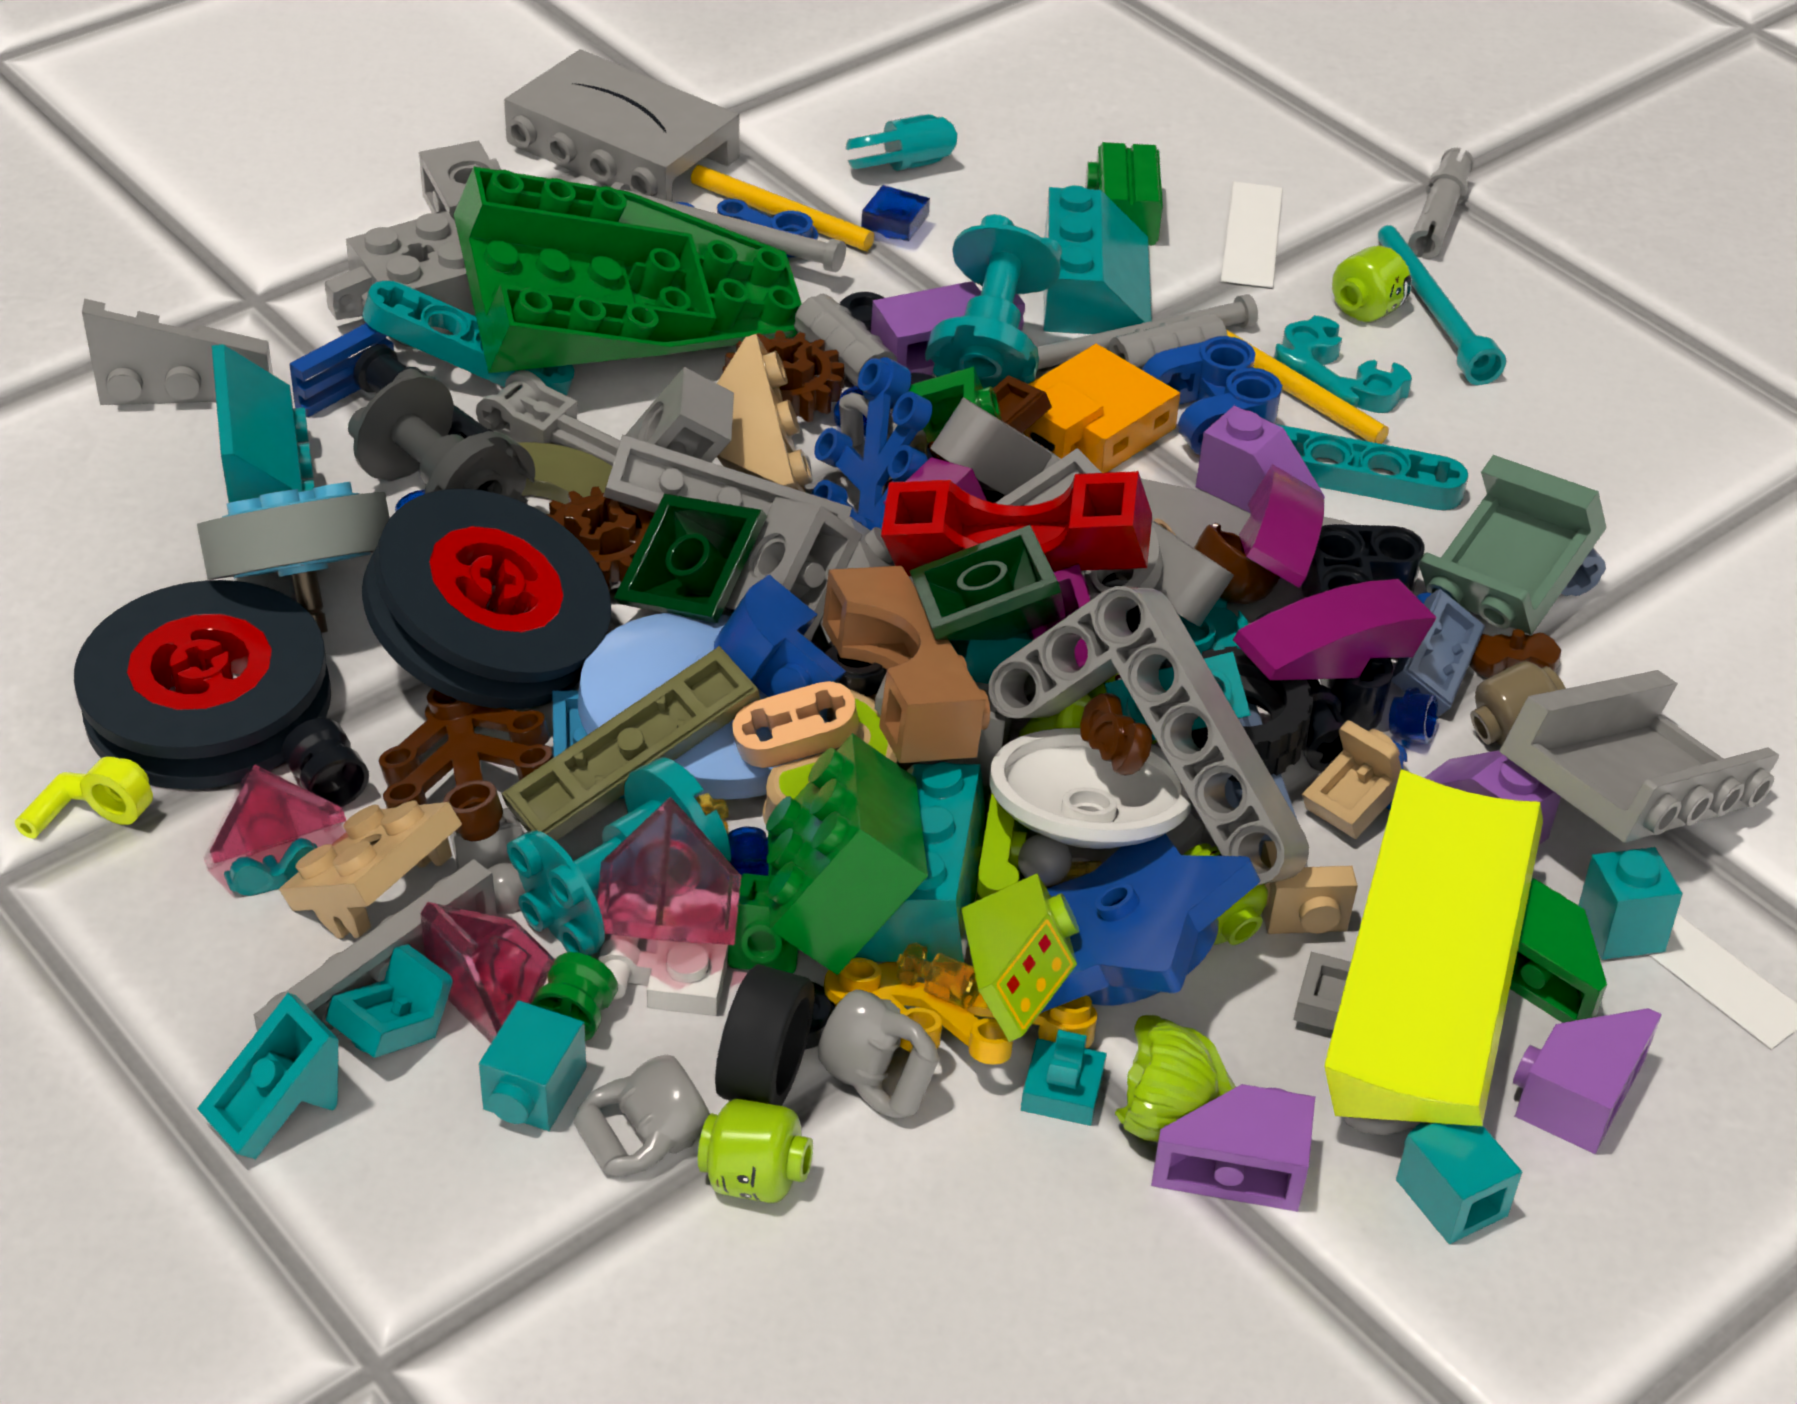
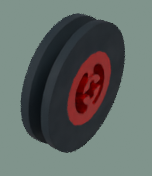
[362,489,611,709]
[74,580,331,790]

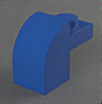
[714,575,846,697]

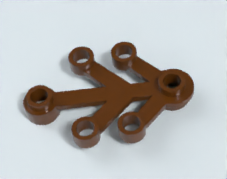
[378,689,554,841]

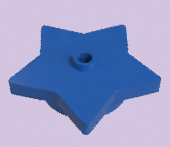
[1041,833,1260,1013]

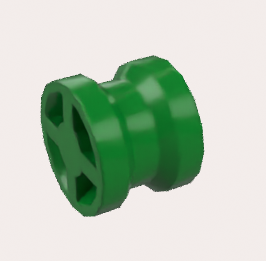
[531,952,618,1041]

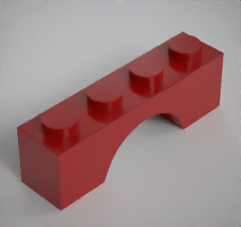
[881,471,1152,577]

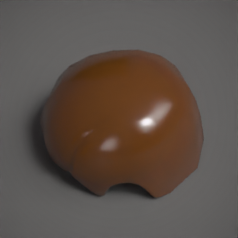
[1194,523,1280,604]

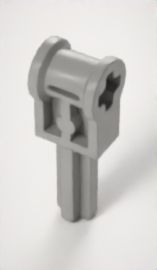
[476,370,620,466]

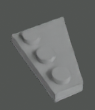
[82,298,273,405]

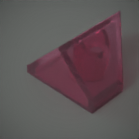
[203,764,347,870]
[597,797,742,945]
[420,902,555,1043]

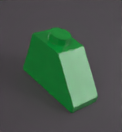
[1510,877,1607,1023]

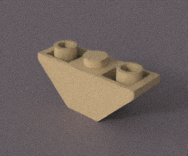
[716,334,813,493]

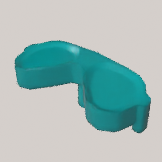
[224,838,318,896]

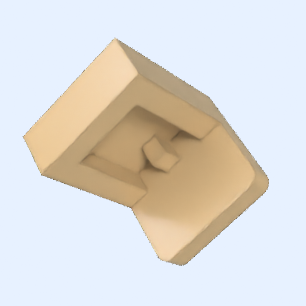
[1302,720,1402,839]
[1261,841,1358,934]

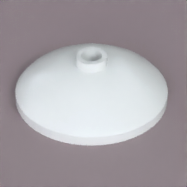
[990,728,1193,849]

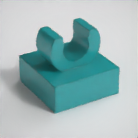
[1020,1030,1107,1126]

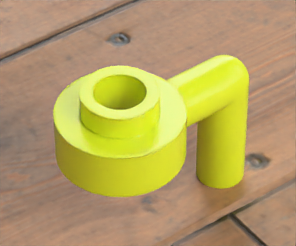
[15,757,153,839]

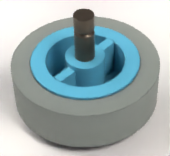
[197,482,390,633]

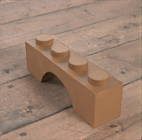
[822,566,990,763]

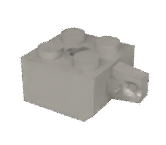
[325,211,476,347]

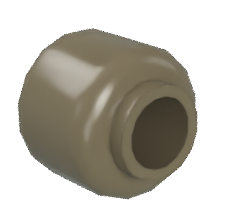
[1470,661,1566,747]

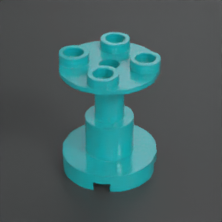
[925,214,1062,388]
[507,757,731,956]

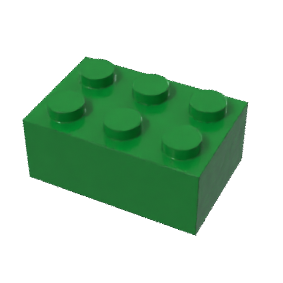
[766,733,928,975]

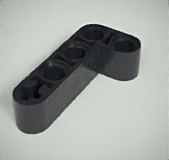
[1302,524,1425,731]

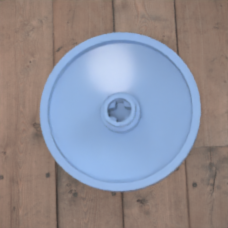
[577,613,829,800]

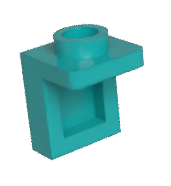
[325,944,453,1058]

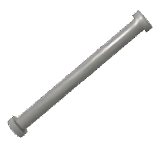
[611,182,846,273]
[1037,294,1258,370]

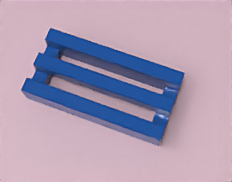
[289,323,394,418]

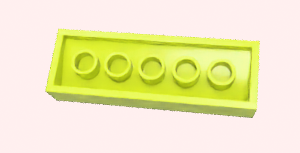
[1324,769,1543,1126]

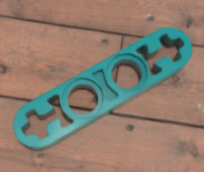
[362,281,575,396]
[1276,424,1468,510]

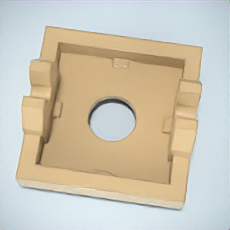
[279,801,462,939]

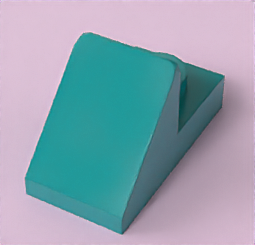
[197,992,339,1159]

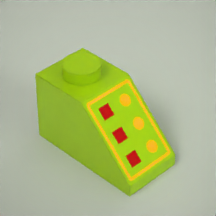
[961,873,1079,1042]

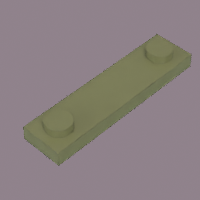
[501,646,760,841]

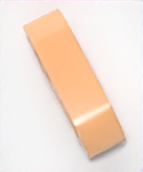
[732,681,859,768]

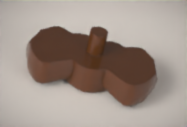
[1470,629,1561,678]
[1080,693,1152,775]

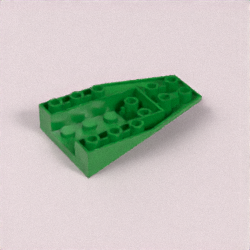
[454,166,802,373]

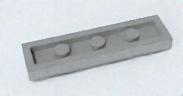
[603,434,852,521]
[254,859,497,1037]

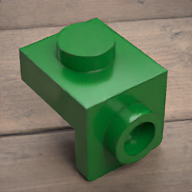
[908,367,1001,443]

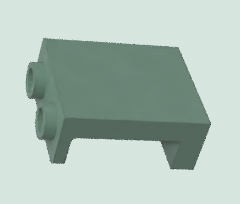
[1419,455,1607,635]

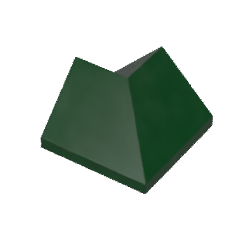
[614,493,767,623]
[909,525,1066,640]

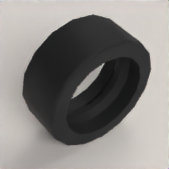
[715,964,815,1106]

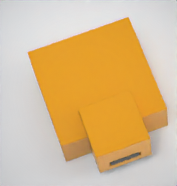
[1023,343,1180,473]

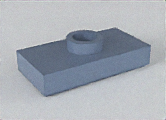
[1392,589,1485,717]

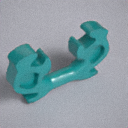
[1274,315,1412,413]

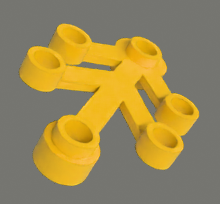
[824,958,1097,1064]

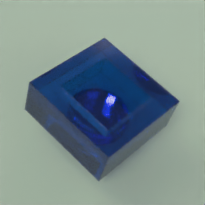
[861,185,930,242]

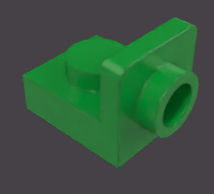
[727,873,799,973]

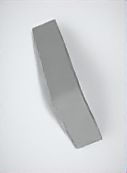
[930,397,1234,627]
[989,586,1309,885]

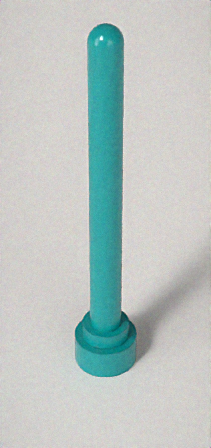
[1378,225,1506,385]

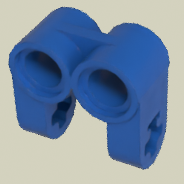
[1142,336,1282,455]

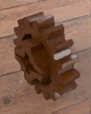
[722,330,844,423]
[546,486,655,592]

